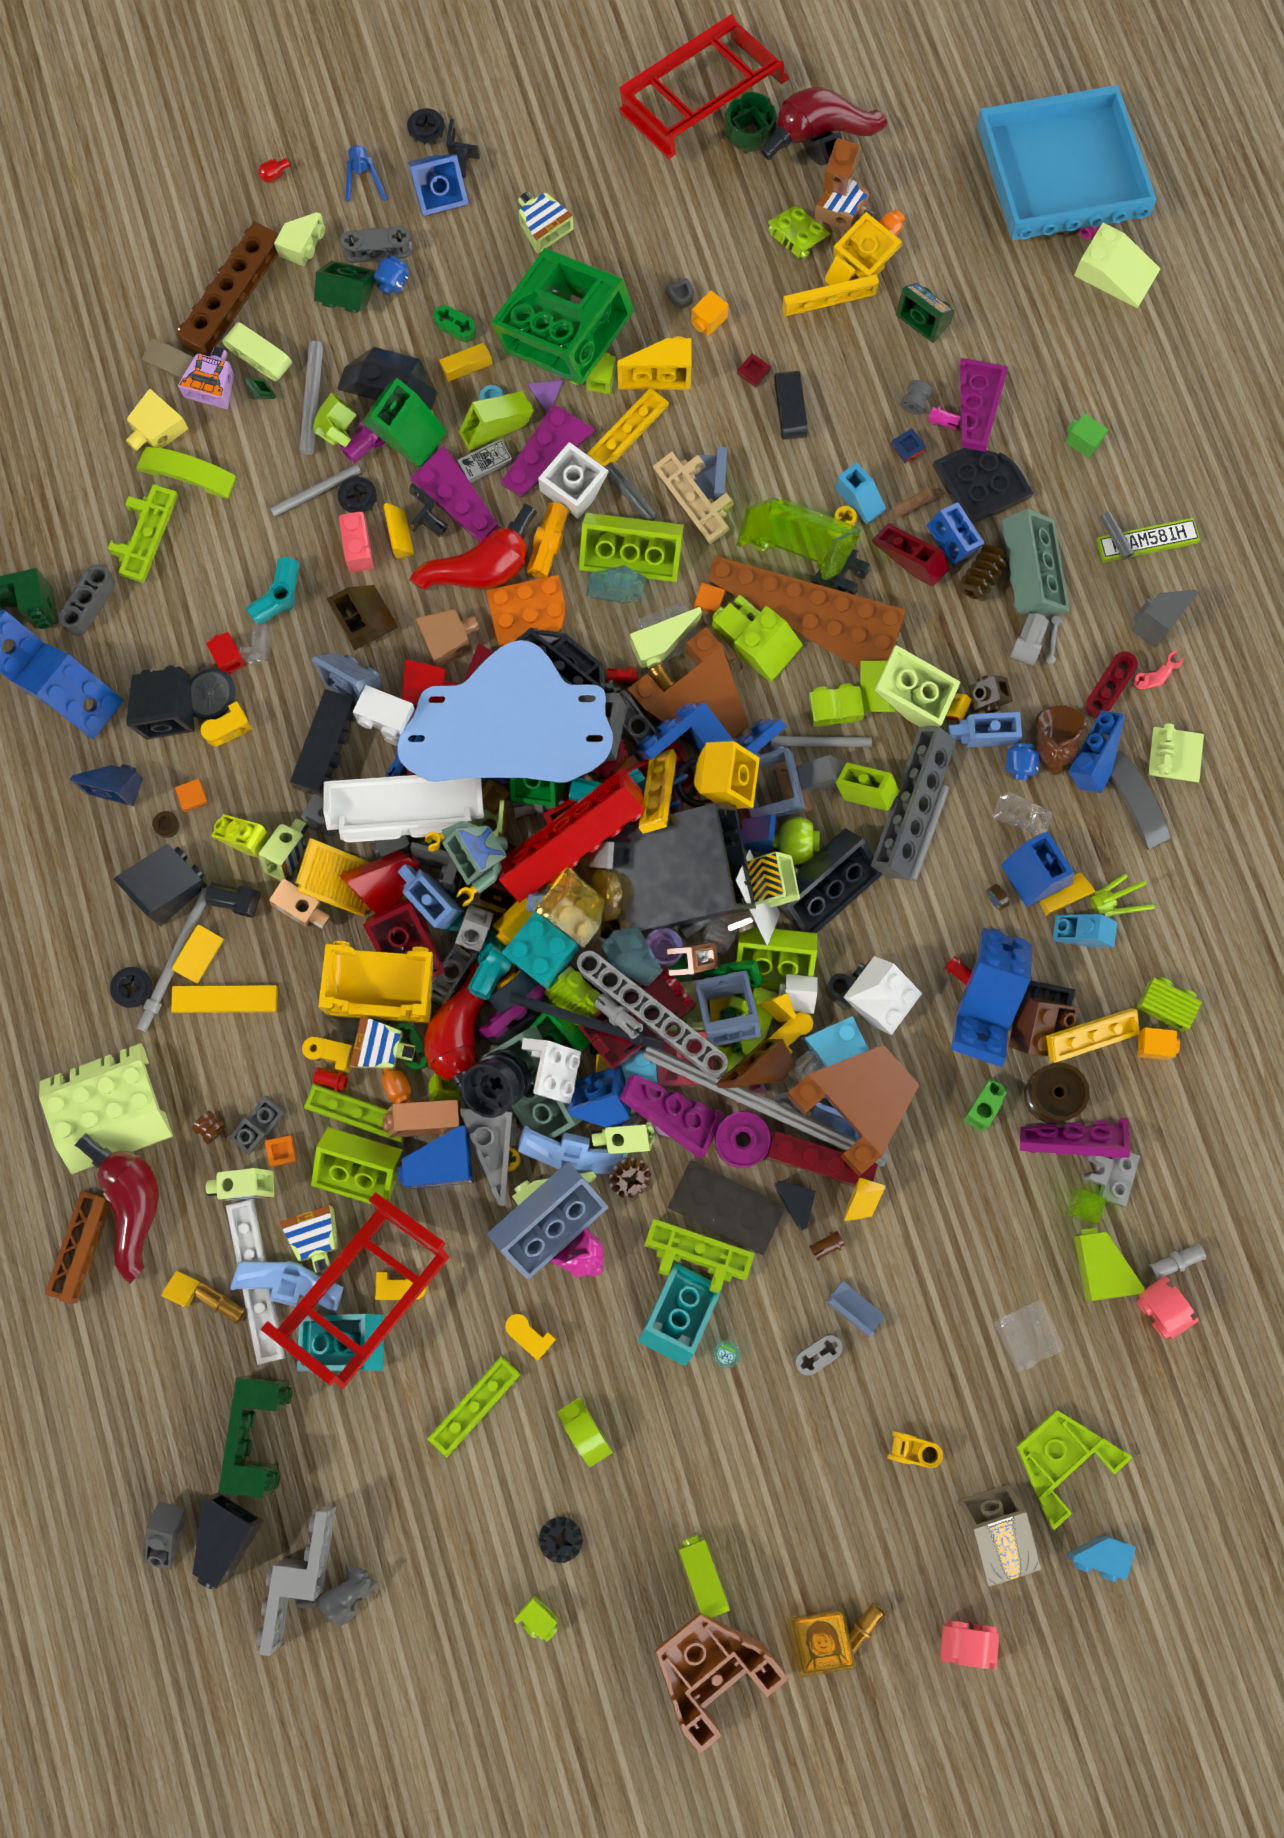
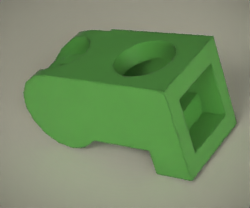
[962,1078,1009,1132]

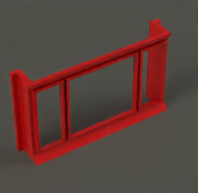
[619,14,789,160]
[260,1192,450,1390]

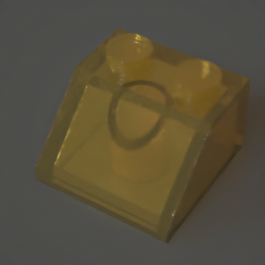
[535,868,605,948]

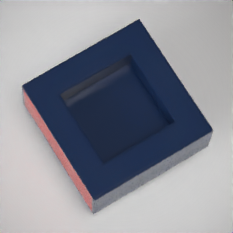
[891,428,926,463]

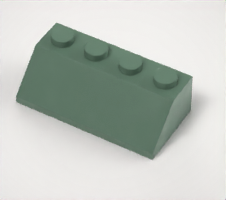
[1002,509,1070,616]
[482,1026,583,1139]

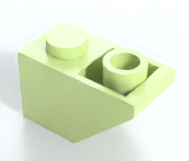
[274,212,325,267]

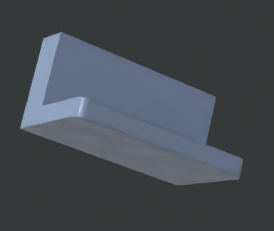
[695,447,727,502]
[826,1281,885,1338]

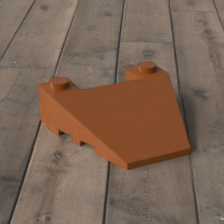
[627,627,749,745]
[786,1045,920,1176]
[655,1612,789,1754]

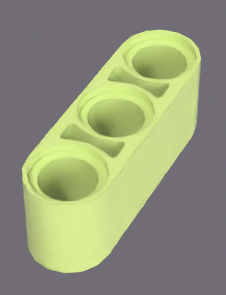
[222,322,292,382]

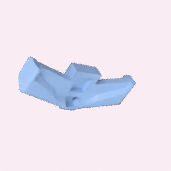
[518,1125,628,1174]
[230,1261,344,1315]

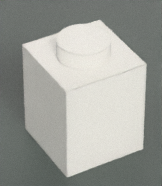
[779,974,817,1014]

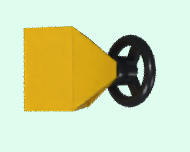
[675,741,760,809]

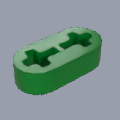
[433,305,476,342]
[395,1023,428,1071]

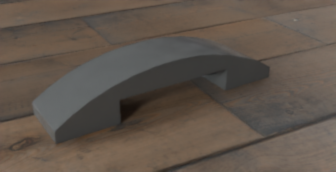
[1108,750,1171,850]

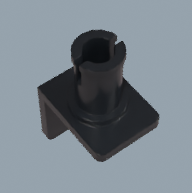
[446,119,480,178]
[409,483,449,538]

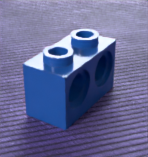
[926,502,985,566]

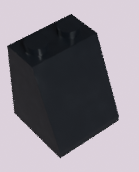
[126,665,195,740]
[113,843,207,927]
[192,1492,264,1589]

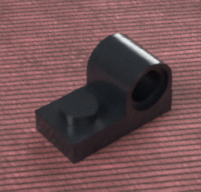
[826,960,871,1010]

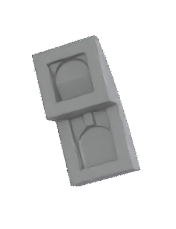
[587,841,614,869]

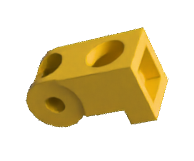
[201,701,253,746]
[769,1012,813,1055]
[302,1037,354,1074]
[375,1272,427,1300]
[505,1314,556,1361]

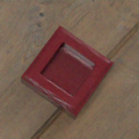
[737,353,771,388]

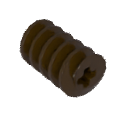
[958,544,1007,601]

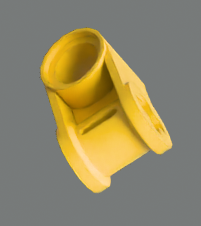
[887,1431,943,1468]

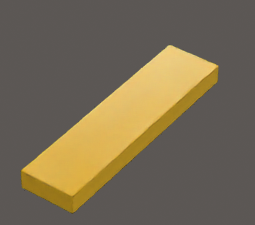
[782,274,879,316]
[586,387,669,468]
[639,749,677,834]
[171,985,278,1013]
[1046,1008,1140,1063]

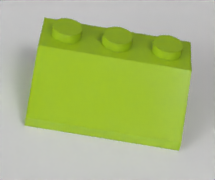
[736,927,817,990]
[311,1127,403,1204]

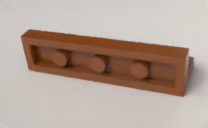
[45,1190,111,1304]

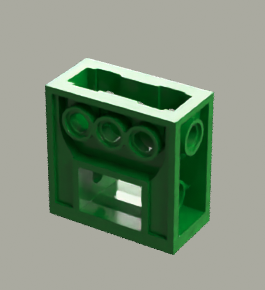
[491,248,635,386]

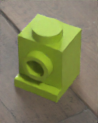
[514,1595,559,1642]

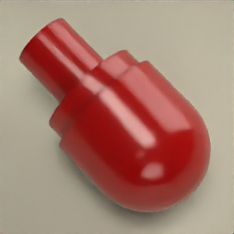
[258,157,291,183]

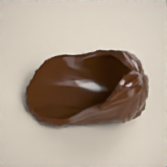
[1036,705,1087,775]

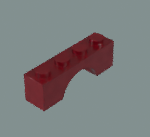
[766,1132,878,1188]

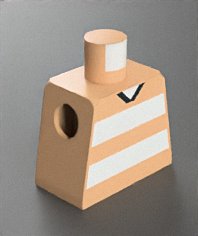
[269,878,330,929]

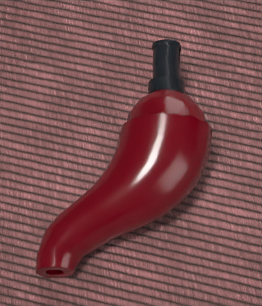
[759,87,888,160]
[74,1133,159,1284]

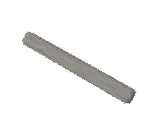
[300,340,323,455]

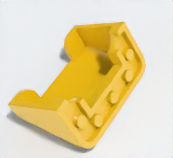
[318,941,433,1023]

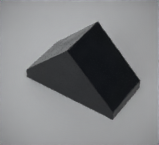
[773,1181,816,1231]

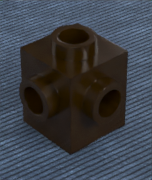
[969,675,1013,713]

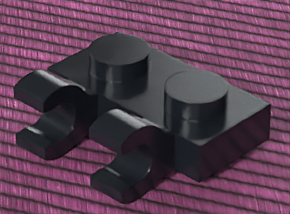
[812,540,870,595]

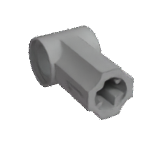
[1010,613,1049,666]

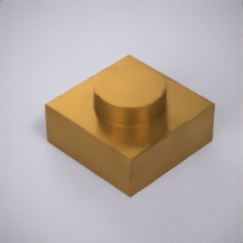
[482,780,511,816]

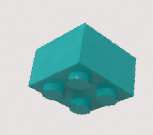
[502,911,580,990]

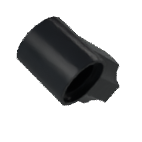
[205,882,261,918]

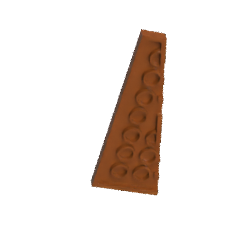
[708,555,906,669]

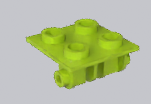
[768,205,831,260]

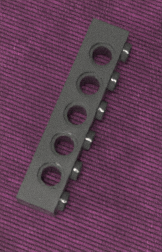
[871,727,956,880]

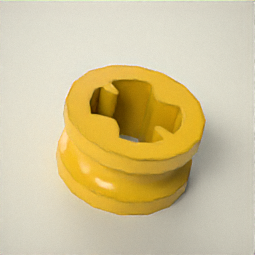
[834,506,857,531]
[507,1147,521,1172]

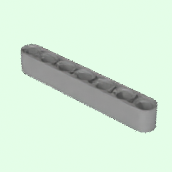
[577,951,728,1078]

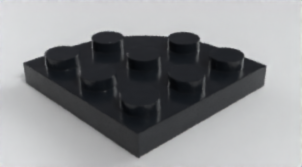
[932,448,1033,524]

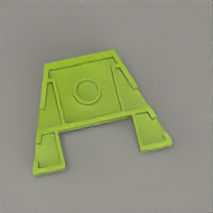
[1015,1410,1132,1530]

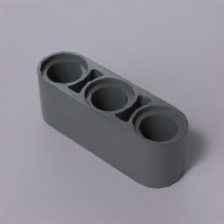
[59,564,115,636]

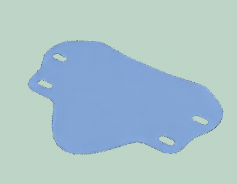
[397,640,613,783]

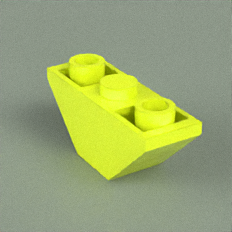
[211,814,270,858]

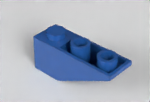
[1069,711,1125,793]

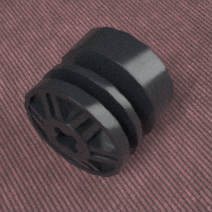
[461,1050,531,1118]

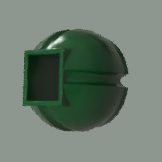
[724,92,778,154]

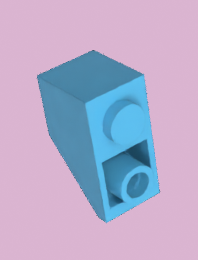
[835,462,886,524]
[1053,914,1117,948]
[1067,1534,1136,1582]

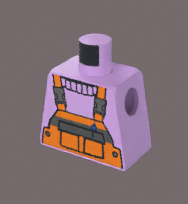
[178,347,234,410]

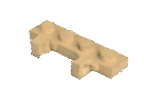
[652,452,734,544]

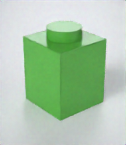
[1065,413,1109,458]

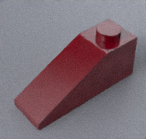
[872,523,949,587]

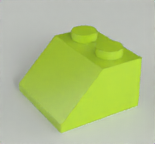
[733,606,803,683]

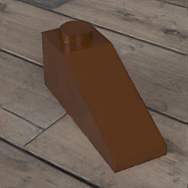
[716,1039,796,1088]

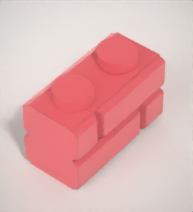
[339,512,374,573]

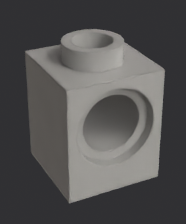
[455,905,493,952]

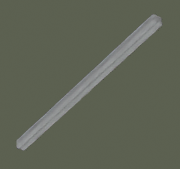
[643,1046,888,1167]

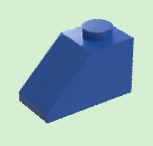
[740,815,776,853]

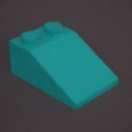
[637,1262,723,1366]
[297,1314,384,1372]

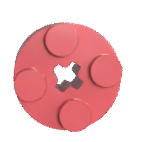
[1135,1276,1199,1340]
[940,1620,999,1670]

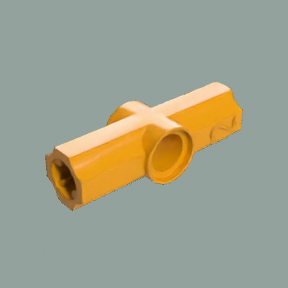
[527,502,569,579]

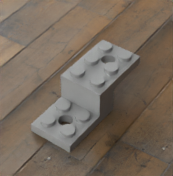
[256,1505,336,1656]

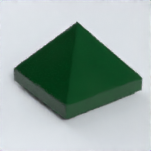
[245,377,276,400]

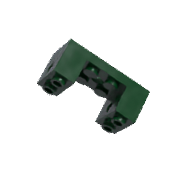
[0,568,59,629]
[218,1376,293,1498]

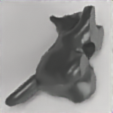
[296,1565,378,1625]

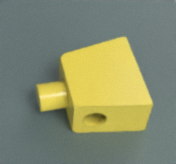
[126,389,188,451]

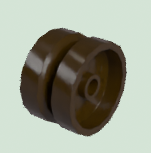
[1024,1063,1090,1124]

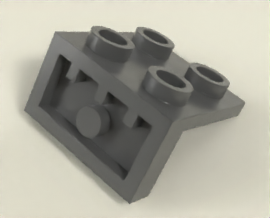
[410,841,462,900]

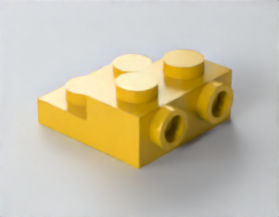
[833,212,902,279]

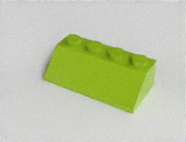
[579,513,684,582]

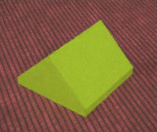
[860,661,898,712]

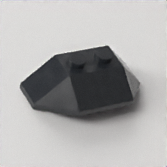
[337,347,437,411]
[515,627,605,691]

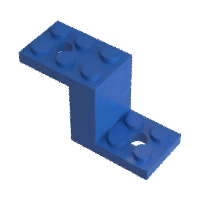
[0,609,124,739]
[634,702,786,760]
[951,928,1033,1067]

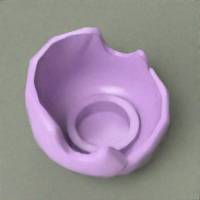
[645,928,684,967]

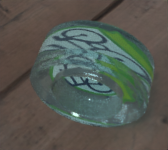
[713,1340,740,1368]

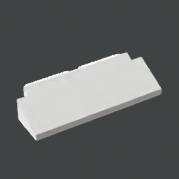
[323,775,484,842]

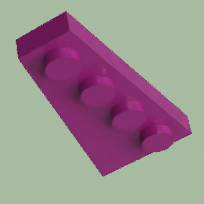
[960,358,1008,452]
[501,404,595,498]
[410,446,499,542]
[619,1075,724,1158]
[1020,1118,1130,1158]

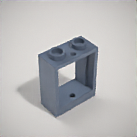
[749,746,806,819]
[695,971,761,1046]

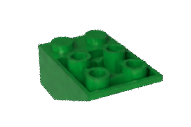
[362,378,447,469]

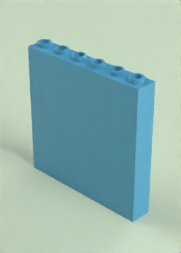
[977,85,1157,240]

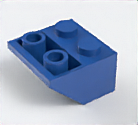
[1001,831,1074,908]

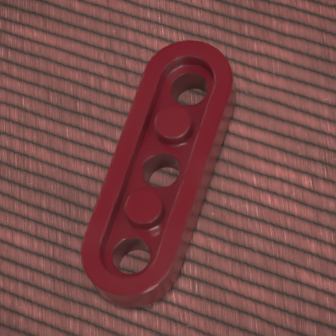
[1085,651,1138,718]

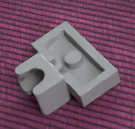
[1082,1153,1140,1207]

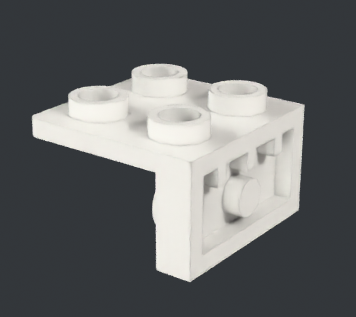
[521,1038,581,1104]

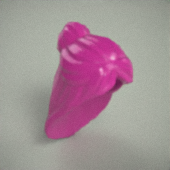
[549,1229,604,1278]

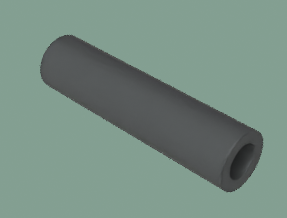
[1100,511,1134,560]

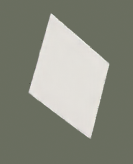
[736,849,780,946]

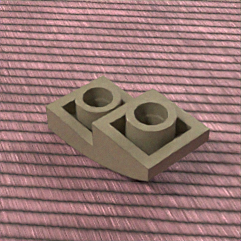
[141,338,194,379]
[728,910,755,933]

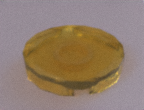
[591,868,622,921]

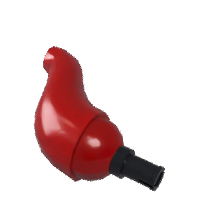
[409,503,537,590]
[424,962,486,1108]

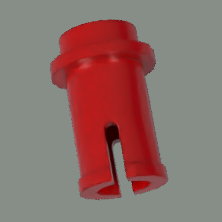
[607,666,638,686]
[945,956,972,985]
[313,1067,349,1092]

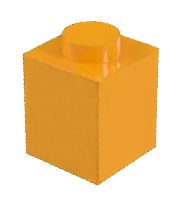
[691,290,729,336]
[1137,1027,1180,1060]

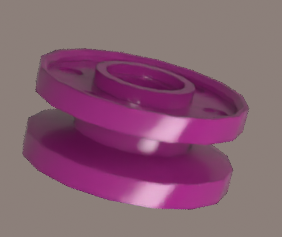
[714,1111,771,1169]

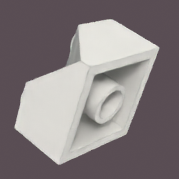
[538,442,608,519]
[353,685,415,746]
[844,956,922,1035]

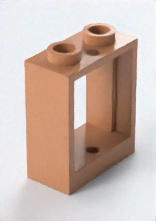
[383,1100,459,1138]

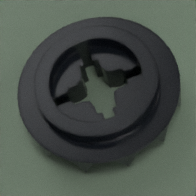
[407,108,445,145]
[338,477,377,513]
[110,967,153,1008]
[539,1517,583,1563]

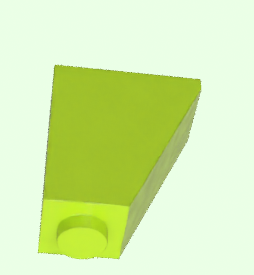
[459,391,533,452]
[1074,1228,1145,1301]
[678,1535,730,1618]

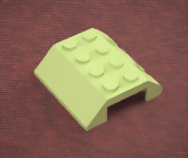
[39,1043,173,1174]

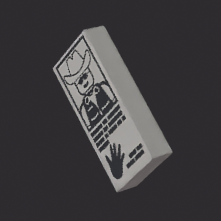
[458,439,513,483]

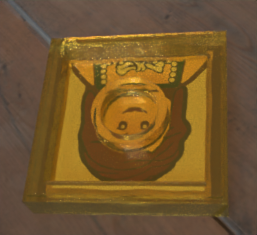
[788,1609,856,1677]

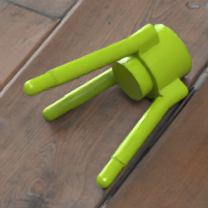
[1090,874,1155,917]

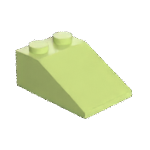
[1074,223,1160,308]
[875,645,960,727]

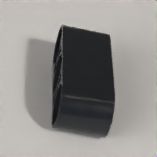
[774,370,808,440]

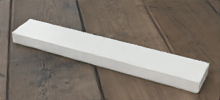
[226,1199,286,1365]

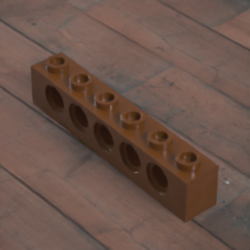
[176,221,279,356]

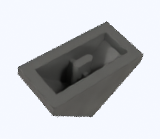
[796,755,846,791]

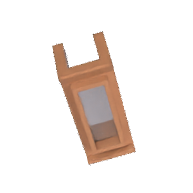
[667,942,718,976]

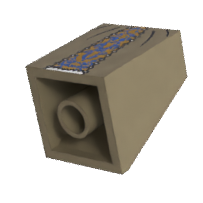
[957,1484,1041,1587]

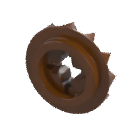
[609,1158,651,1199]

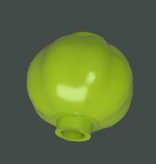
[773,817,820,865]

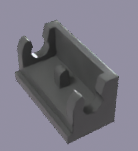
[301,794,335,836]

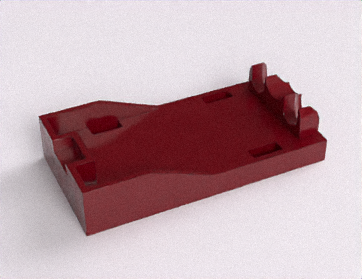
[579,964,697,1071]

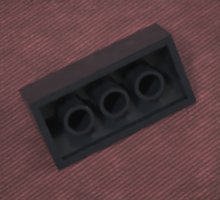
[778,828,882,933]

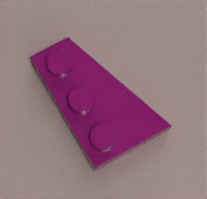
[474,983,547,1040]

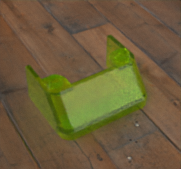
[736,498,861,580]

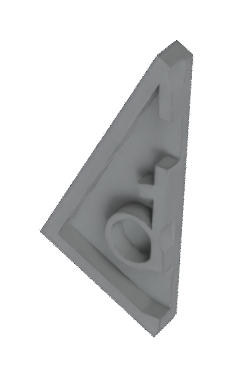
[460,1108,512,1206]

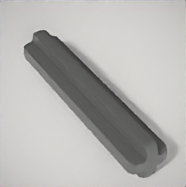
[605,462,657,521]

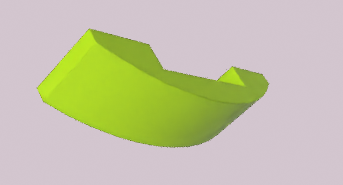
[136,447,237,499]

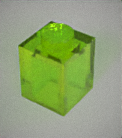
[1066,1189,1107,1225]

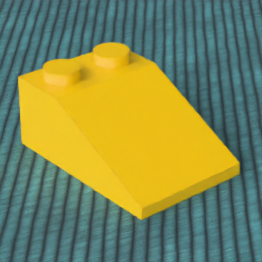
[617,336,692,390]

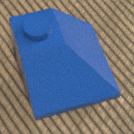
[408,154,469,216]
[568,1066,631,1127]

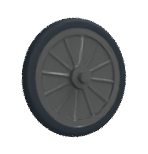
[190,668,235,720]

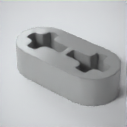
[795,1335,842,1375]

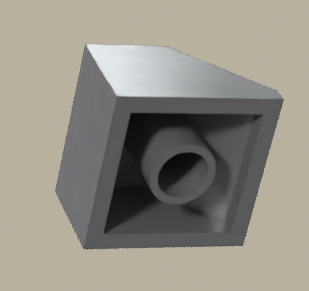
[1132,589,1199,648]

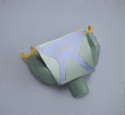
[425,821,508,906]

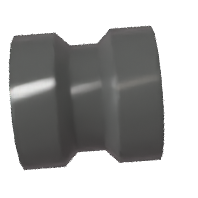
[901,380,932,415]

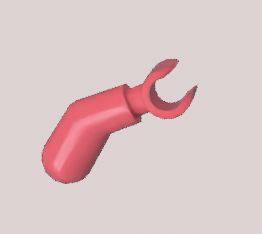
[1134,651,1184,690]

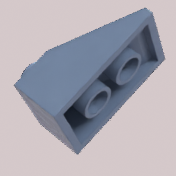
[312,653,383,704]

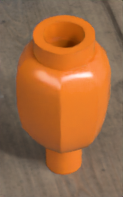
[879,209,905,236]
[382,1069,411,1104]

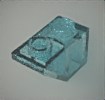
[586,565,645,604]
[602,927,663,986]

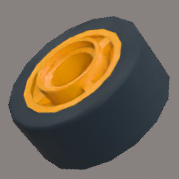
[489,969,538,1013]

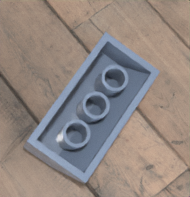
[487,1161,609,1280]

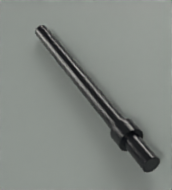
[509,992,664,1050]

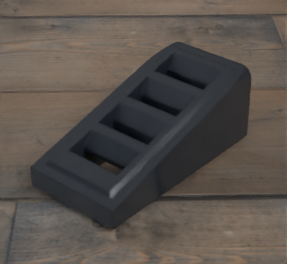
[1024,980,1076,1006]

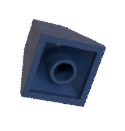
[70,764,143,807]

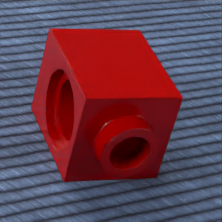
[206,632,247,675]

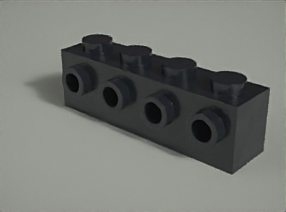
[290,689,356,798]

